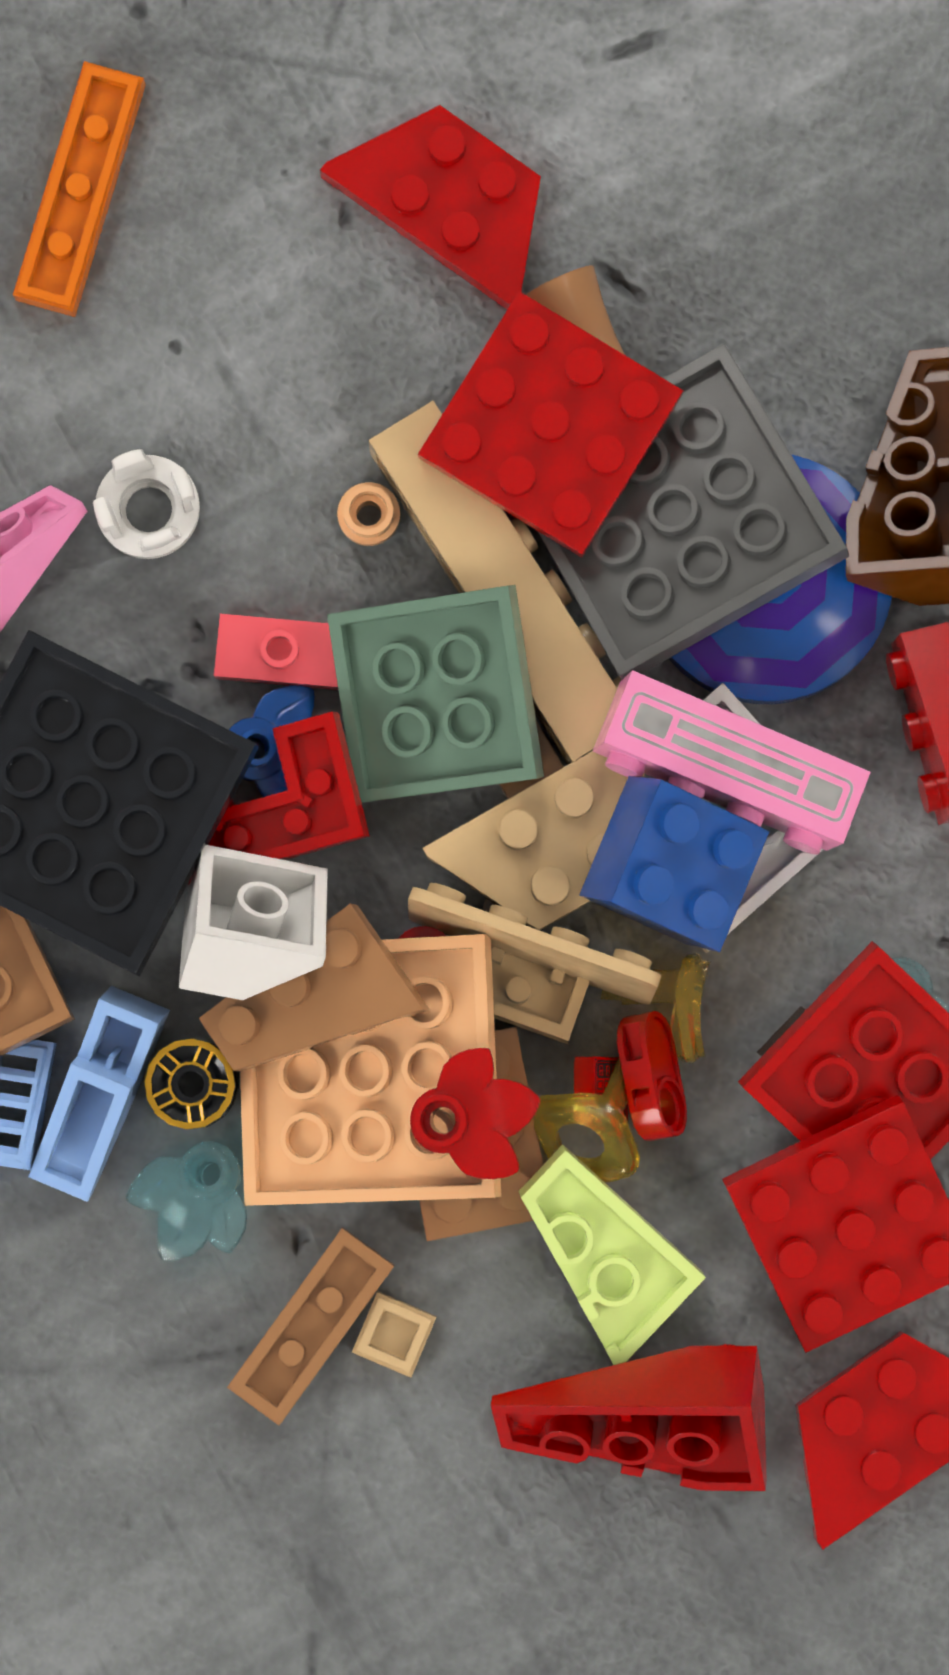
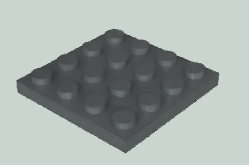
[539,344,850,680]

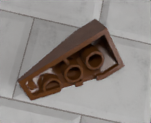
[846,347,949,606]

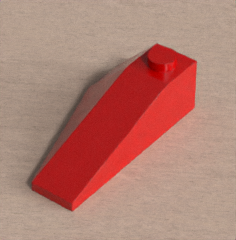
[491,1344,767,1491]

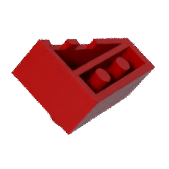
[886,622,949,825]

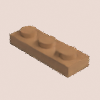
[227,1227,395,1426]

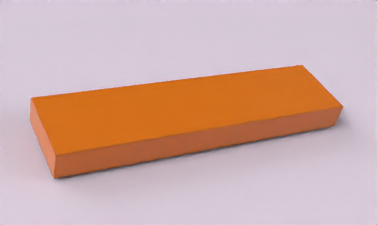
[13,61,146,317]

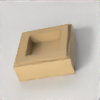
[352,1291,437,1378]

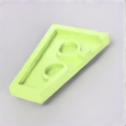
[518,1144,706,1365]

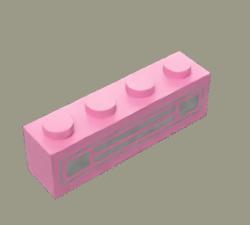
[593,670,871,854]

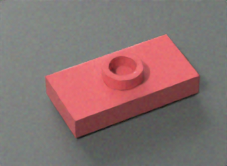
[214,614,338,690]

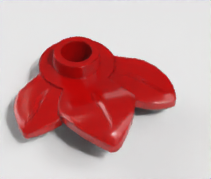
[410,1048,541,1179]

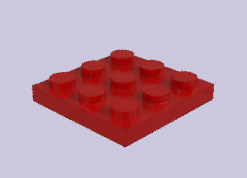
[418,291,683,558]
[738,941,949,1160]
[722,1094,949,1353]

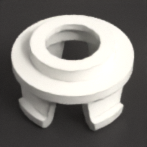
[93,449,200,559]

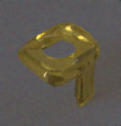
[601,953,711,1064]
[533,1057,640,1183]

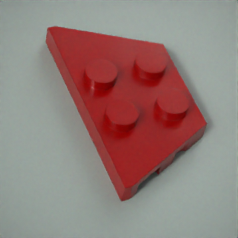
[320,105,541,309]
[795,1331,949,1550]

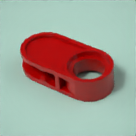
[617,1011,687,1141]

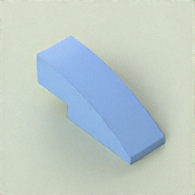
[28,986,170,1202]

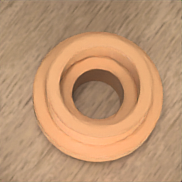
[337,482,400,546]

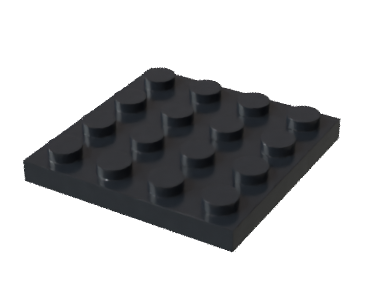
[0,630,259,977]

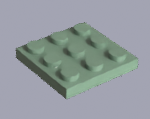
[327,585,544,803]

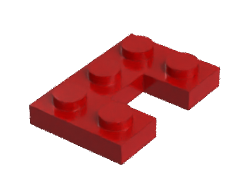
[187,711,370,886]

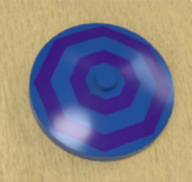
[669,454,892,705]

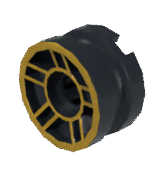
[144,1039,239,1129]

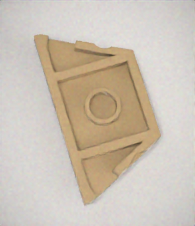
[422,751,645,930]

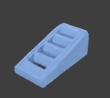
[0,1040,56,1170]

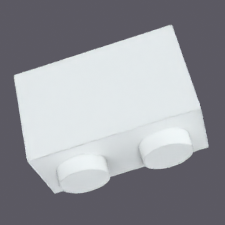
[179,845,328,1000]

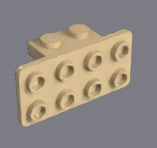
[408,883,661,1044]

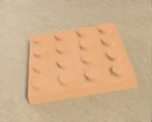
[240,934,501,1206]

